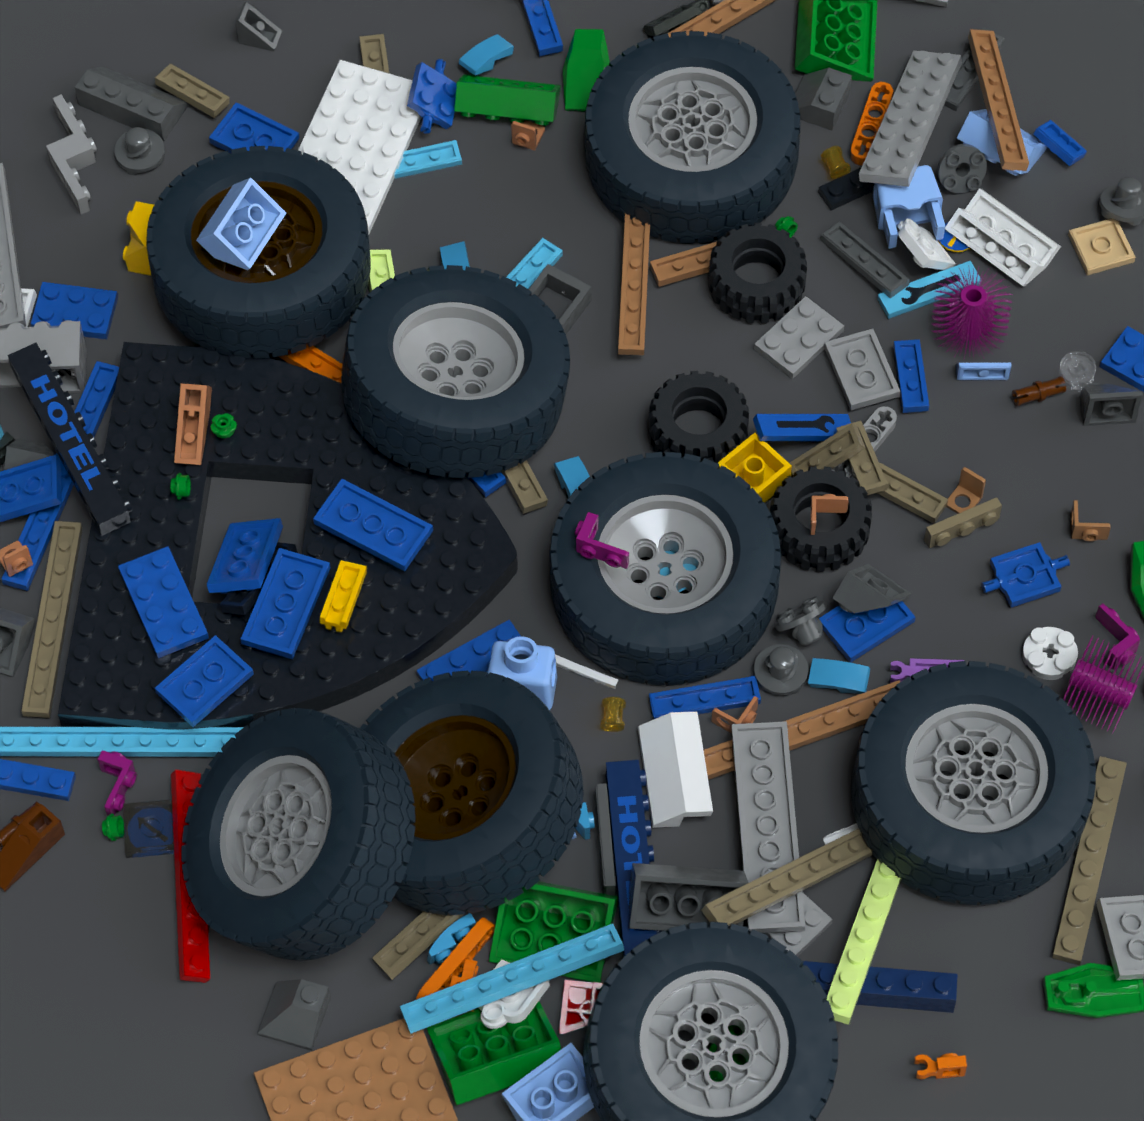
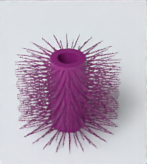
[932,265,1012,360]
[1063,635,1144,734]

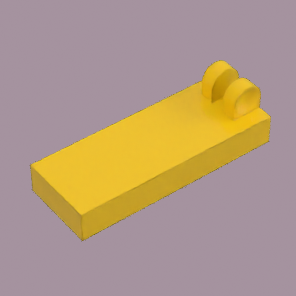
[320,560,367,632]

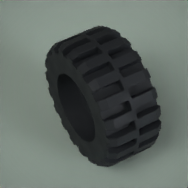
[709,223,807,323]
[649,371,749,463]
[770,466,872,571]

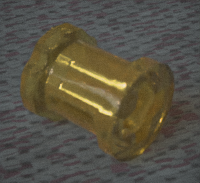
[821,146,851,180]
[601,697,626,732]

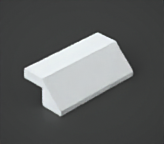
[945,188,1061,287]
[637,712,713,828]

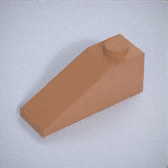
[174,383,212,465]

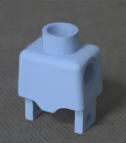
[873,165,945,248]
[488,636,557,710]

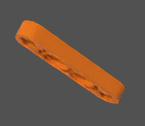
[850,82,893,165]
[416,917,495,1000]

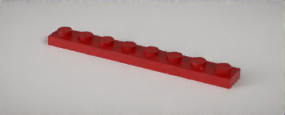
[171,769,210,983]

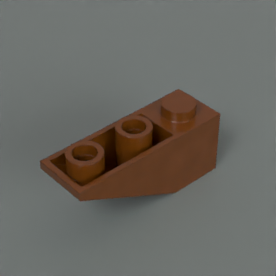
[0,804,65,892]

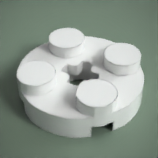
[1022,627,1078,680]

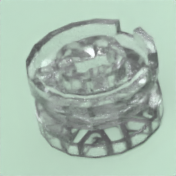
[1058,351,1096,392]

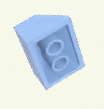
[957,109,1047,175]
[196,178,286,270]
[502,1043,594,1121]

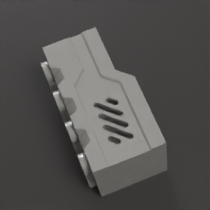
[0,320,87,394]

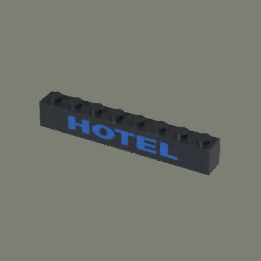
[7,342,132,536]

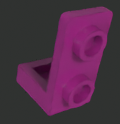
[575,512,629,569]
[1096,603,1140,670]
[98,750,137,816]

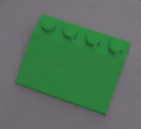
[795,0,877,82]
[489,881,618,983]
[426,1001,561,1105]

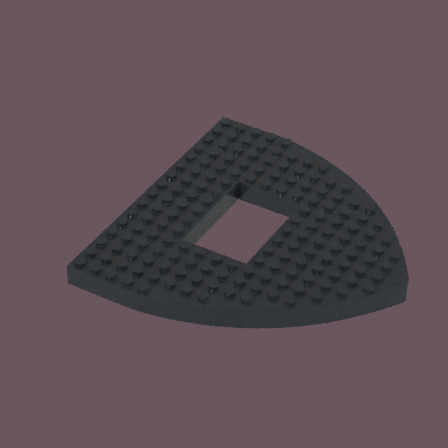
[58,342,518,730]

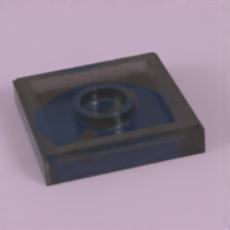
[123,799,174,858]

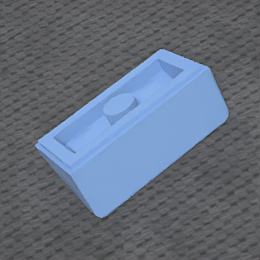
[956,363,1011,380]

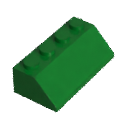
[455,74,561,125]

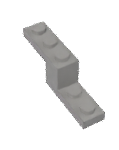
[46,94,97,214]

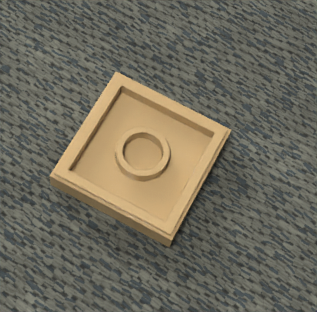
[1068,219,1136,275]

